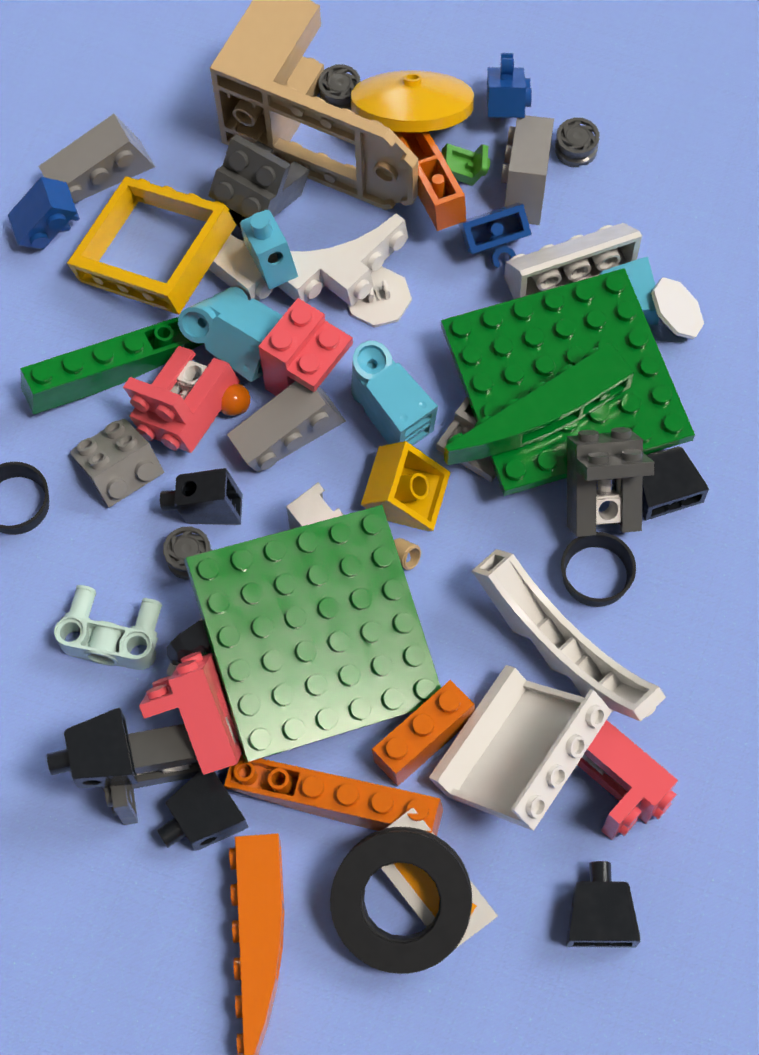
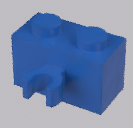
[486,53,532,118]
[8,177,80,250]
[459,203,532,268]

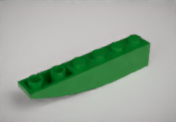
[20,317,203,415]
[444,343,634,465]

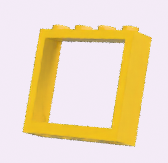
[67,176,236,315]

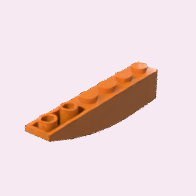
[393,131,467,231]
[224,754,443,836]
[229,833,285,1055]

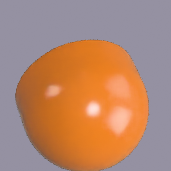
[221,384,250,416]

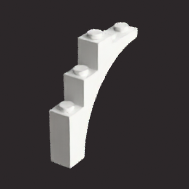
[209,213,408,307]
[472,549,666,721]

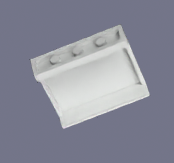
[429,665,612,831]

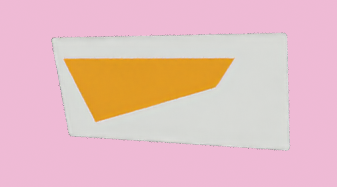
[381,808,498,949]

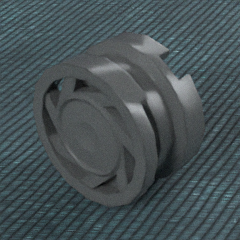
[319,64,360,111]
[555,117,600,167]
[163,527,212,580]

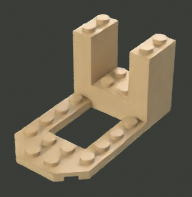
[210,0,418,210]

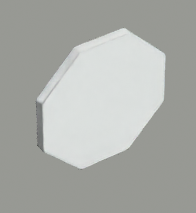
[347,266,412,327]
[651,277,704,339]

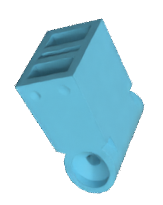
[178,287,283,382]
[351,341,438,446]

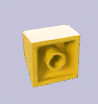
[361,441,451,531]

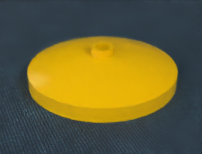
[351,70,474,132]

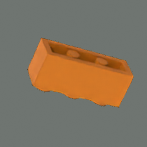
[372,680,475,786]

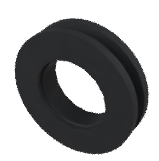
[330,827,472,974]

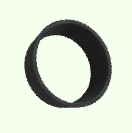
[0,462,49,535]
[561,532,636,607]

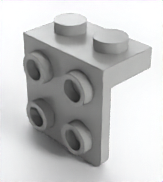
[71,419,165,507]

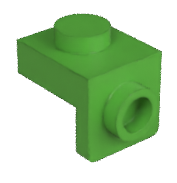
[441,143,490,186]

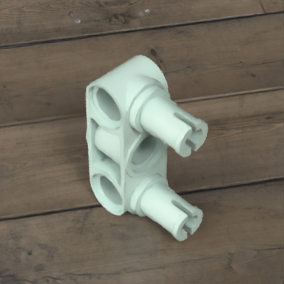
[54,585,162,670]

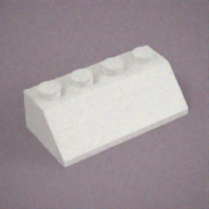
[504,223,642,299]

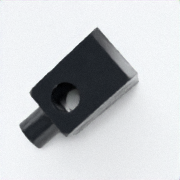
[642,446,709,521]
[160,468,243,525]
[47,708,138,788]
[157,770,248,851]
[566,861,640,948]

